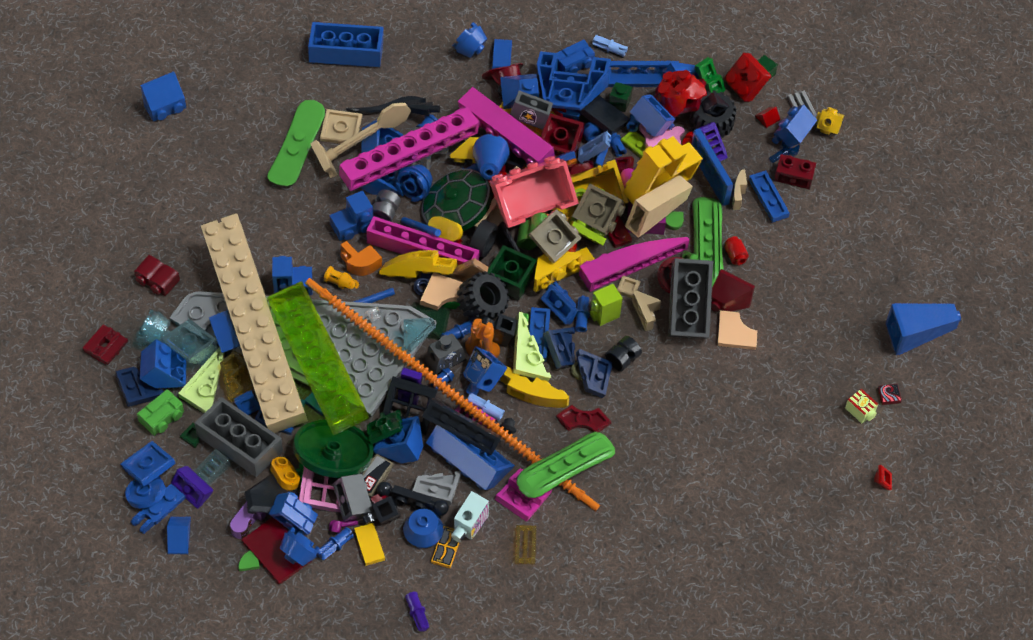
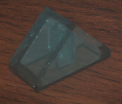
[404,318,436,354]

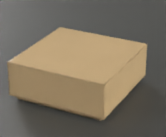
[617,276,641,298]

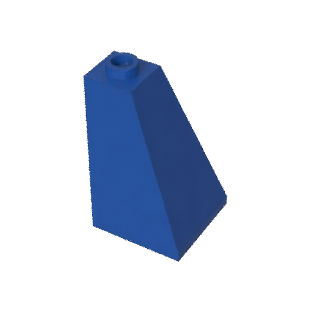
[886,303,961,355]

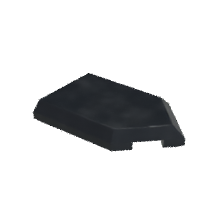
[244,475,299,515]

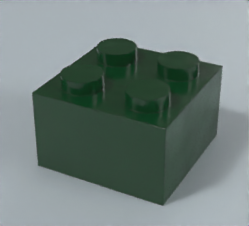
[488,245,537,300]

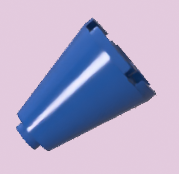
[473,134,510,180]

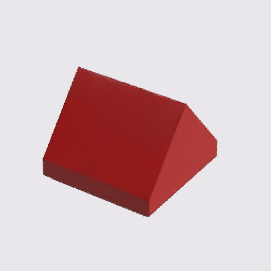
[755,107,781,128]

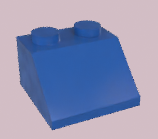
[140,72,186,122]

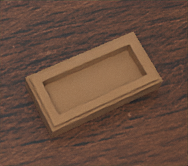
[449,258,488,282]

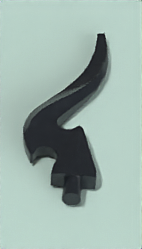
[346,96,440,116]

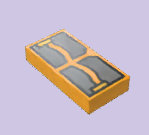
[431,526,459,569]

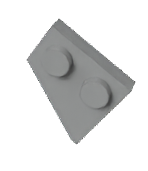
[412,471,461,506]

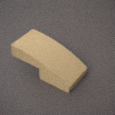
[732,169,747,210]

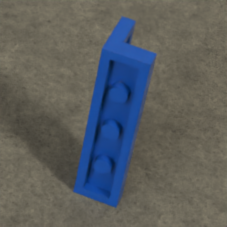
[608,61,679,87]

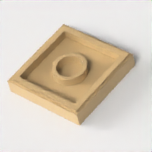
[320,109,362,146]

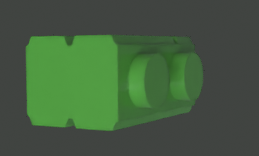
[137,389,184,436]

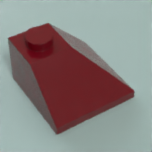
[541,113,584,153]
[711,269,755,312]

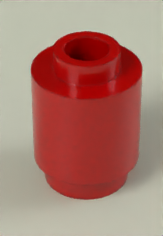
[724,236,749,265]

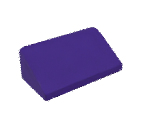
[171,466,213,509]

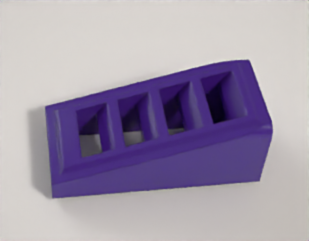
[698,122,728,161]

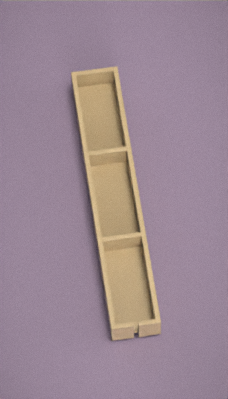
[201,213,308,433]

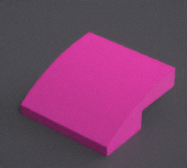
[495,468,553,522]

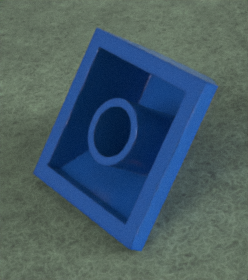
[500,74,539,109]
[374,416,423,464]

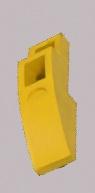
[379,250,457,279]
[499,366,569,408]

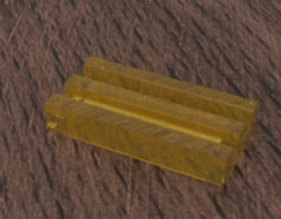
[515,525,536,565]

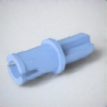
[592,35,628,57]
[467,393,505,421]

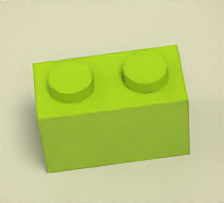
[590,284,623,326]

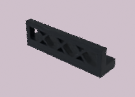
[422,398,502,455]

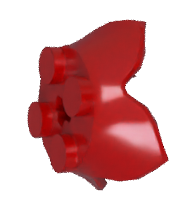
[656,70,707,118]

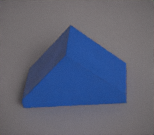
[167,517,191,554]

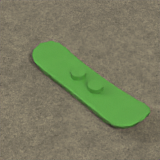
[267,100,325,187]
[692,197,723,287]
[517,432,615,498]

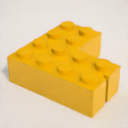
[623,136,703,205]

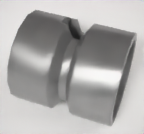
[373,190,401,222]

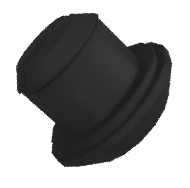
[499,418,517,434]

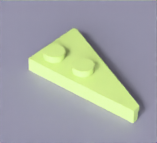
[513,312,551,382]
[178,347,225,413]

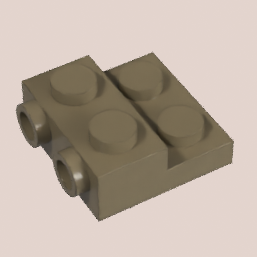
[572,184,625,235]
[528,209,581,263]

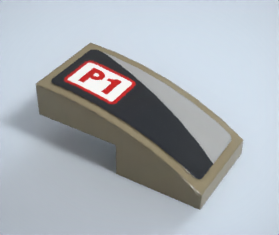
[362,454,394,497]

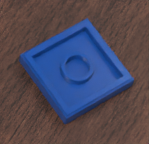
[120,441,176,487]

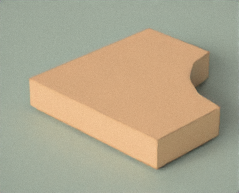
[420,272,463,311]
[718,310,757,350]

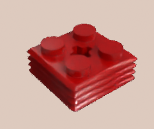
[723,52,771,102]

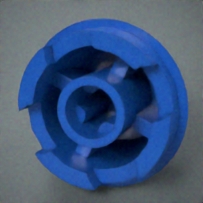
[452,22,487,58]
[395,165,433,202]
[403,509,444,548]
[280,527,321,566]

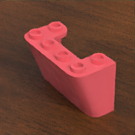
[489,156,579,228]

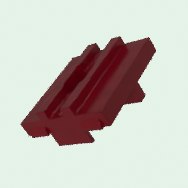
[83,324,128,365]

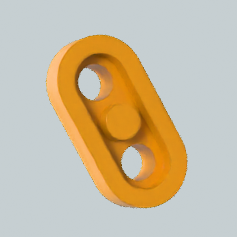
[270,457,300,491]

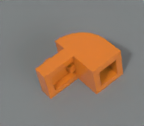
[340,241,382,276]

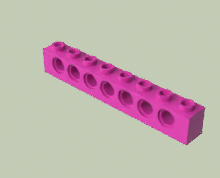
[339,107,479,191]

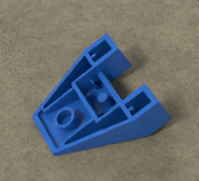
[537,51,611,111]

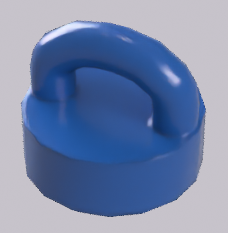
[583,122,601,142]

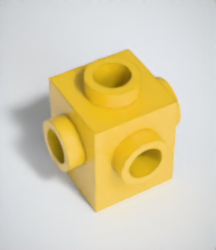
[816,107,844,135]

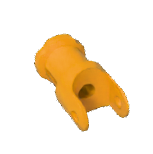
[324,266,359,289]

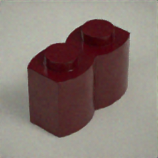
[134,255,180,296]

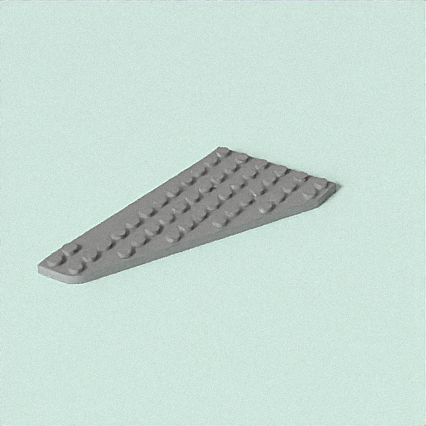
[170,291,437,417]

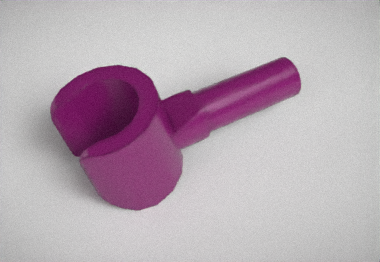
[329,520,358,533]

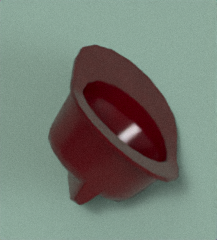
[482,63,523,85]

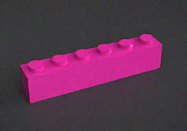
[458,87,555,164]
[366,216,479,266]

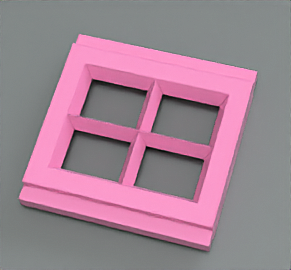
[299,467,341,512]

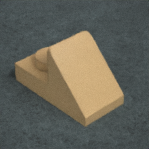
[632,291,661,331]

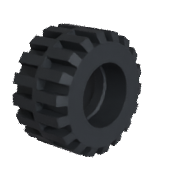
[689,91,736,140]
[457,271,509,322]

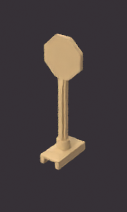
[310,103,411,178]

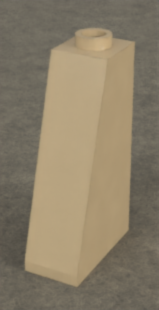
[625,175,693,238]

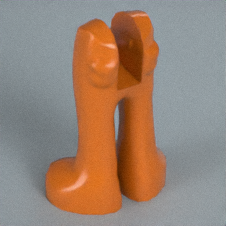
[465,318,500,358]

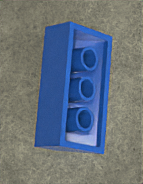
[361,119,403,195]
[426,425,515,490]

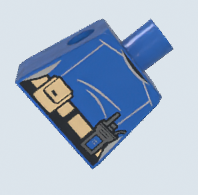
[464,346,507,395]

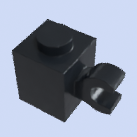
[482,314,518,347]
[363,496,401,524]

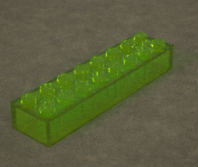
[266,281,369,435]

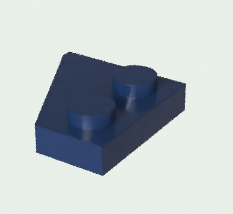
[543,327,575,369]

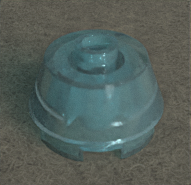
[136,309,170,346]

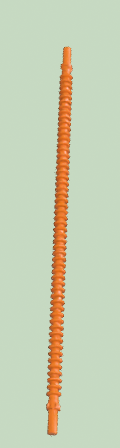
[305,278,600,512]

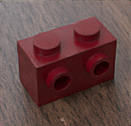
[774,154,817,190]

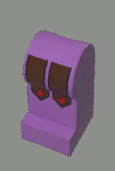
[230,501,266,539]

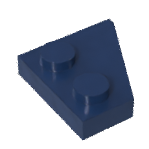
[576,349,613,398]
[115,366,164,407]

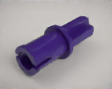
[405,592,429,632]

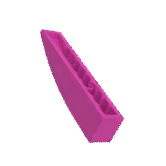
[579,237,689,292]

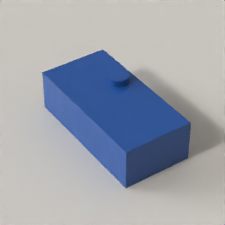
[308,22,384,67]

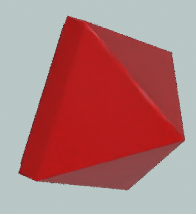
[874,465,892,490]

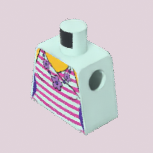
[451,491,489,543]

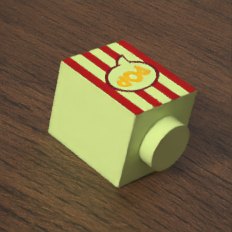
[845,389,878,423]

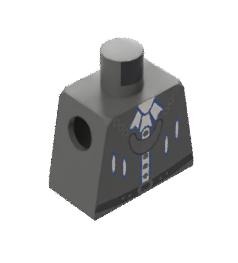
[425,334,466,375]

